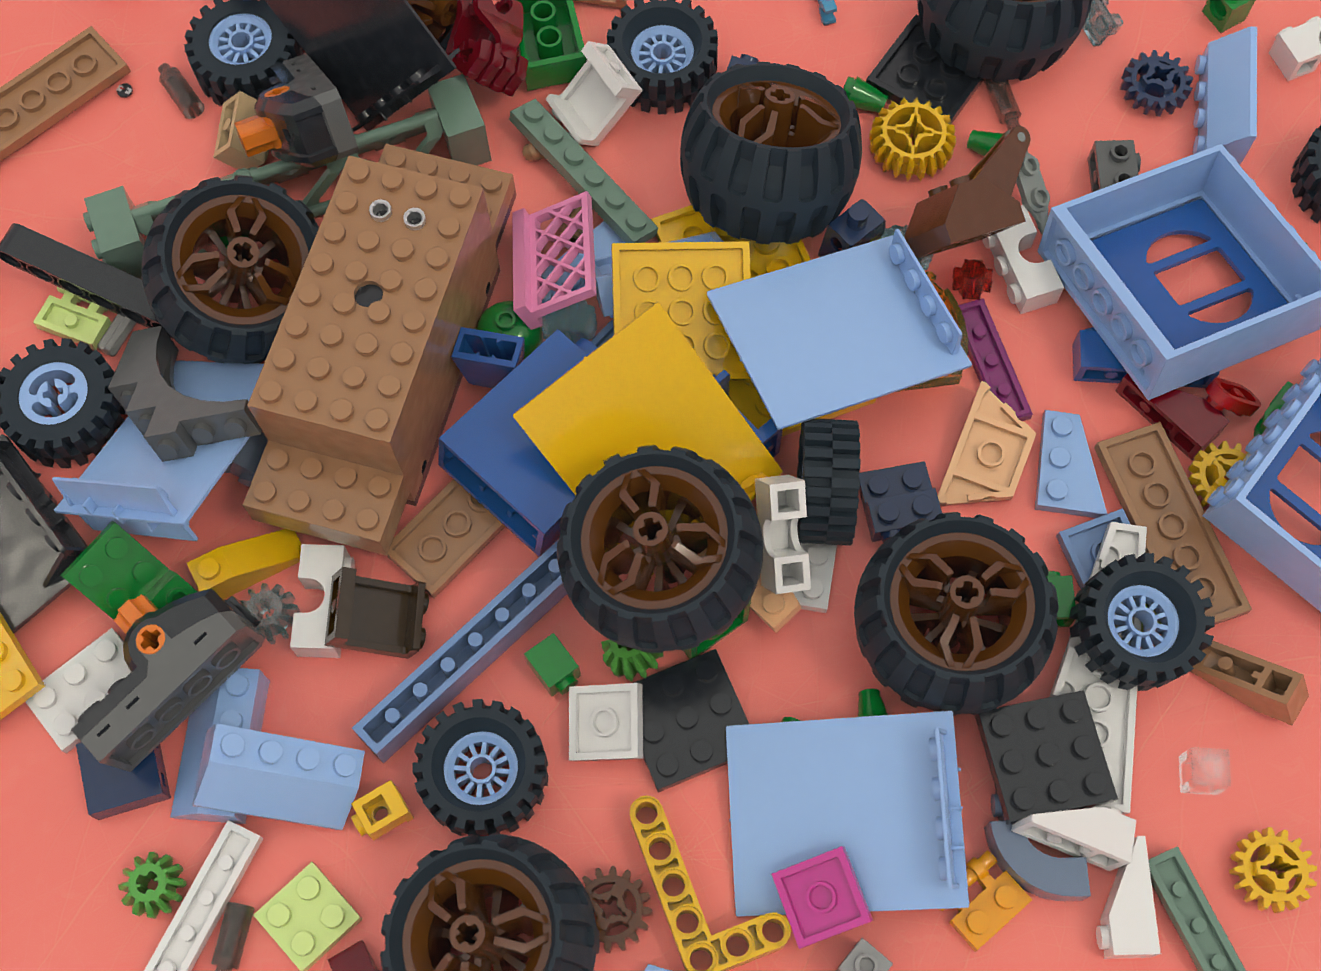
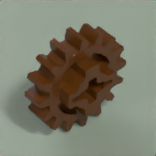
[582,866,652,953]

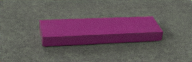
[951,298,1033,421]

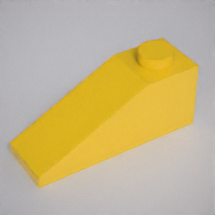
[187,529,302,600]

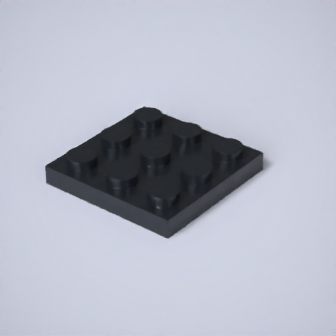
[866,14,985,124]
[633,649,749,793]
[975,690,1118,825]

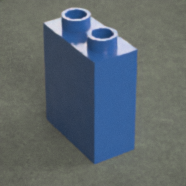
[438,329,598,557]

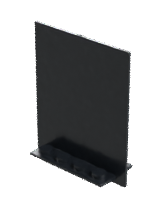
[265,0,460,132]

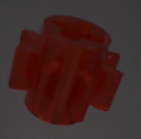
[952,259,993,300]

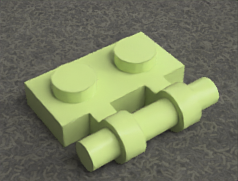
[33,287,117,350]

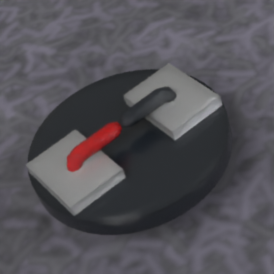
[117,83,133,98]

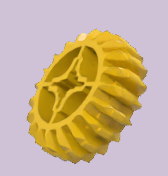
[869,97,956,182]

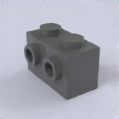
[1087,140,1141,192]

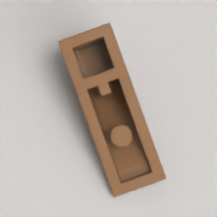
[1190,640,1309,726]

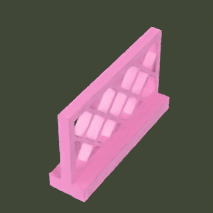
[512,191,597,330]

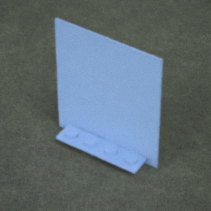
[706,228,972,430]
[52,360,264,541]
[726,711,969,917]

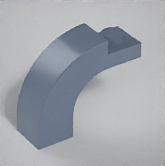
[984,790,1091,902]

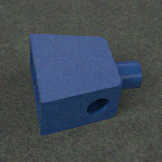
[451,327,525,389]

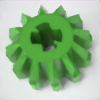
[601,639,664,682]
[118,852,187,919]

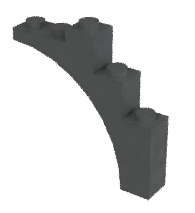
[108,326,262,462]

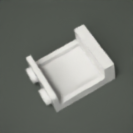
[546,41,643,146]

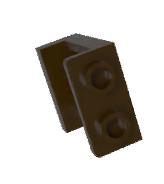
[324,567,429,659]

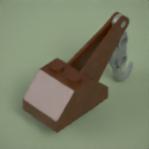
[904,126,1050,259]

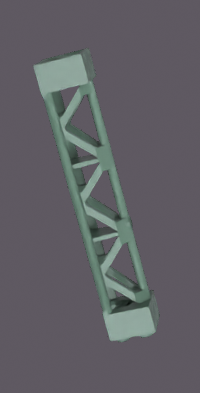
[83,74,492,279]

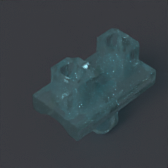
[1083,0,1123,46]

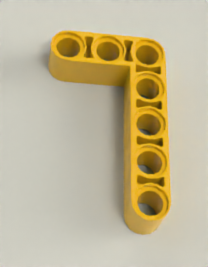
[630,795,791,971]

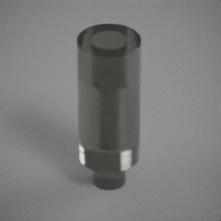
[158,63,205,119]
[983,78,1021,130]
[211,902,255,971]

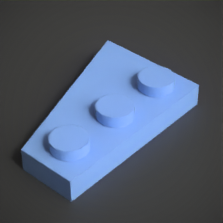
[1035,410,1107,518]

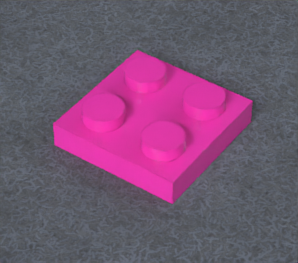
[771,846,873,949]

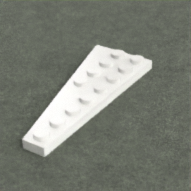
[1049,522,1147,815]

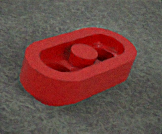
[1205,377,1261,417]

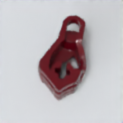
[446,0,528,96]

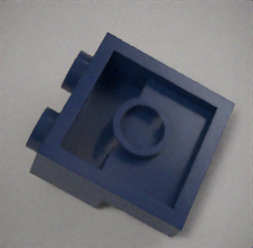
[859,461,942,543]

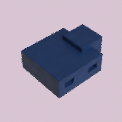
[76,742,171,820]

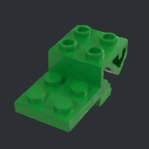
[60,521,198,620]

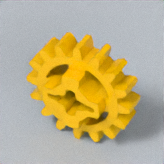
[1188,441,1248,508]
[1229,827,1318,913]

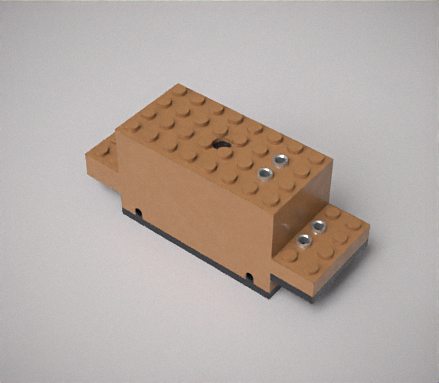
[243,144,517,556]

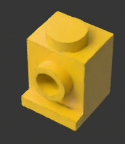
[351,780,414,840]

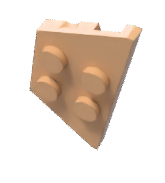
[938,381,1037,506]

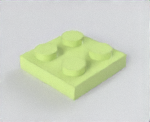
[253,862,363,971]

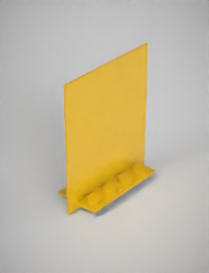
[513,302,783,575]

